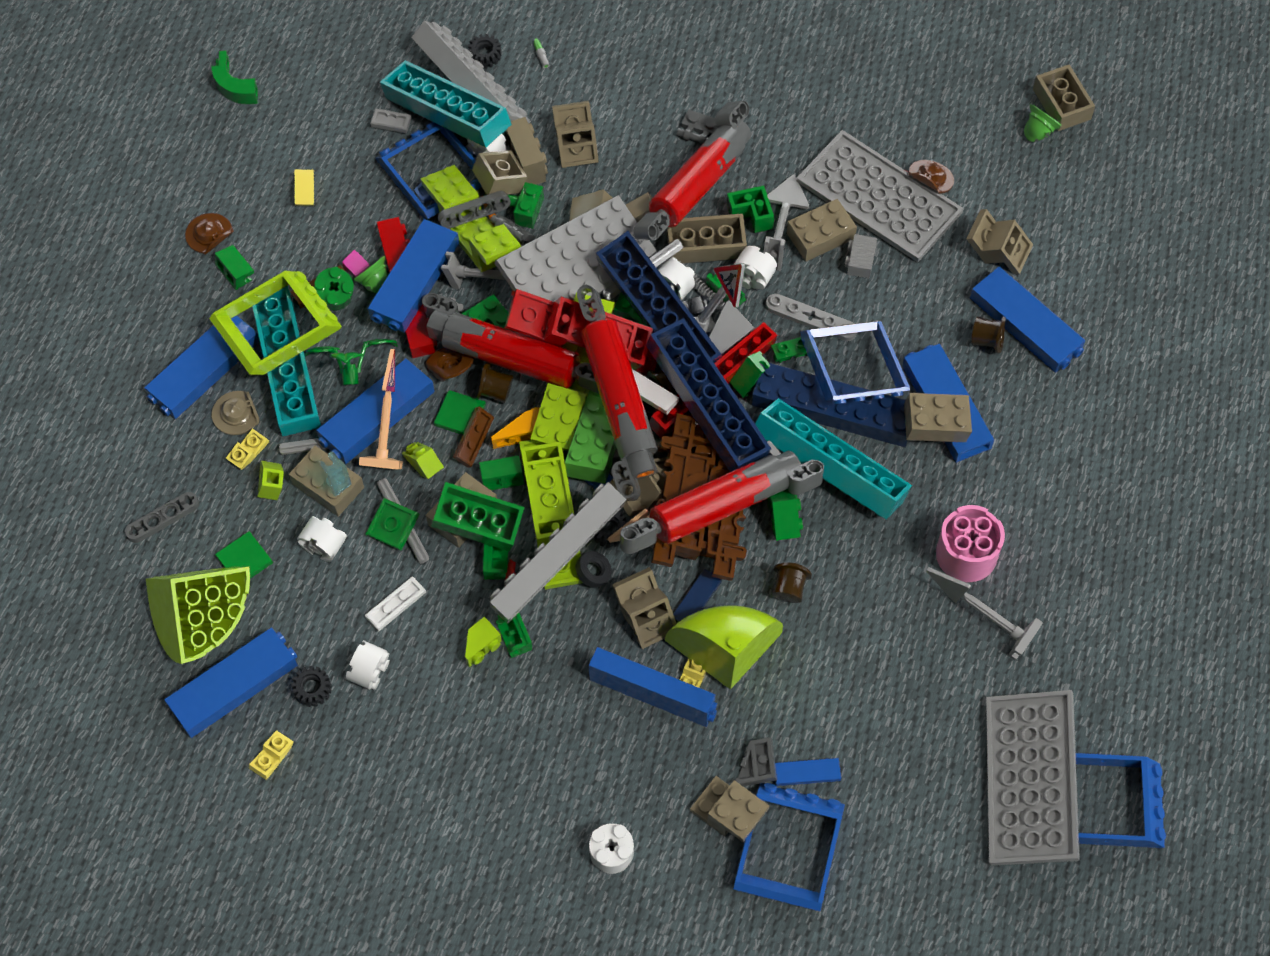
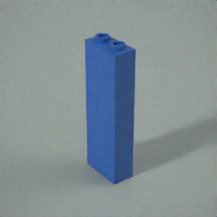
[368,219,459,333]
[970,266,1085,373]
[144,316,260,419]
[903,344,994,462]
[317,359,435,464]
[164,627,298,738]
[589,647,718,727]

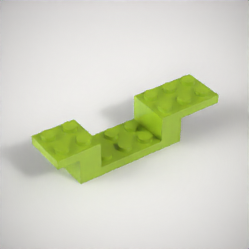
[421,165,521,272]
[530,292,615,451]
[519,440,583,590]

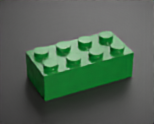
[431,482,524,551]

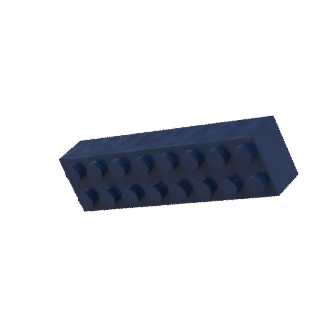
[596,231,722,363]
[646,318,771,472]
[752,363,908,448]

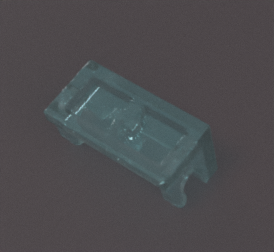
[321,451,352,497]

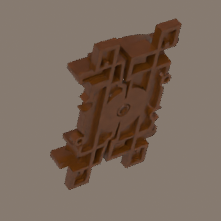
[651,413,747,581]

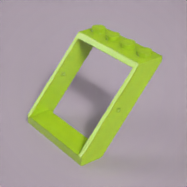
[209,271,342,375]

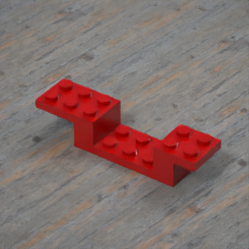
[505,289,657,376]

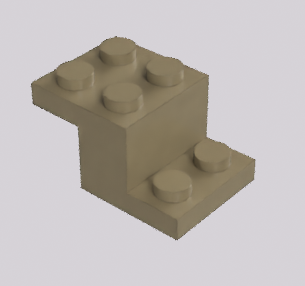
[552,101,599,168]
[967,209,1033,274]
[610,457,671,516]
[612,567,677,649]
[690,776,770,842]

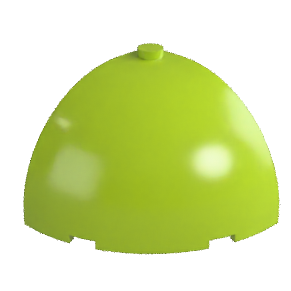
[146,567,250,664]
[665,605,783,690]

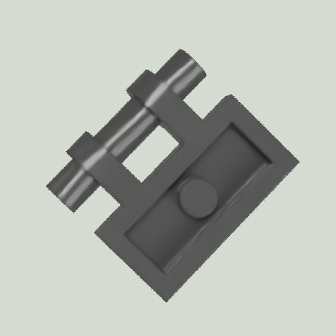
[677,109,718,145]
[490,215,536,243]

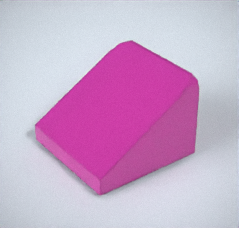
[342,250,371,278]

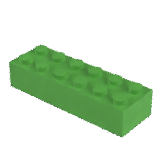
[565,390,617,484]

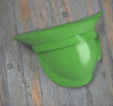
[1024,104,1061,142]
[354,256,389,294]

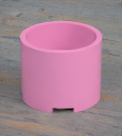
[936,505,1005,582]

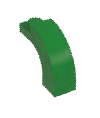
[211,51,258,104]

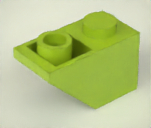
[402,442,444,479]
[257,461,284,500]
[465,617,502,667]

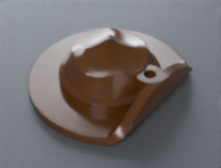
[908,160,954,194]
[185,213,234,255]
[426,348,474,382]

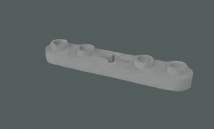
[766,294,857,341]

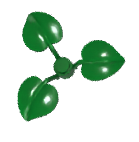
[305,339,398,385]

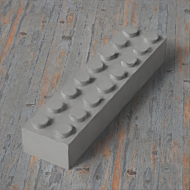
[411,20,531,134]
[490,482,626,624]

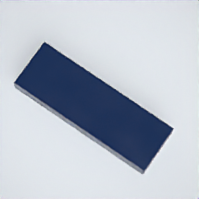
[673,569,722,623]

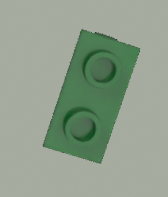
[771,337,808,363]

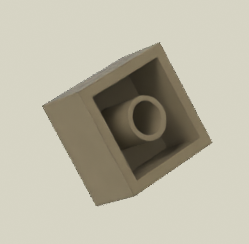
[472,150,527,195]

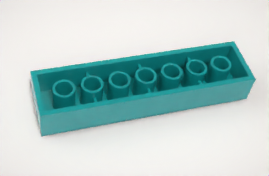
[380,60,512,148]
[252,286,321,436]
[755,398,912,520]

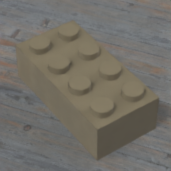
[667,214,747,263]

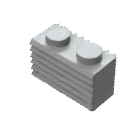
[845,234,877,278]

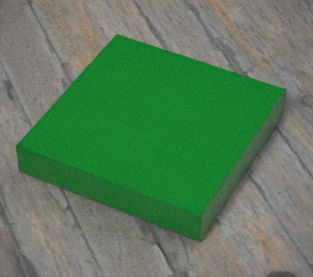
[434,390,486,435]
[366,498,420,551]
[215,531,273,579]

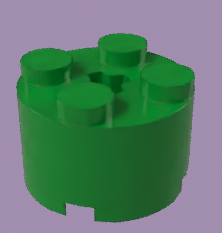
[314,267,354,311]

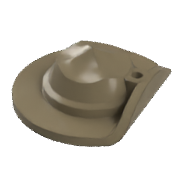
[212,391,259,435]

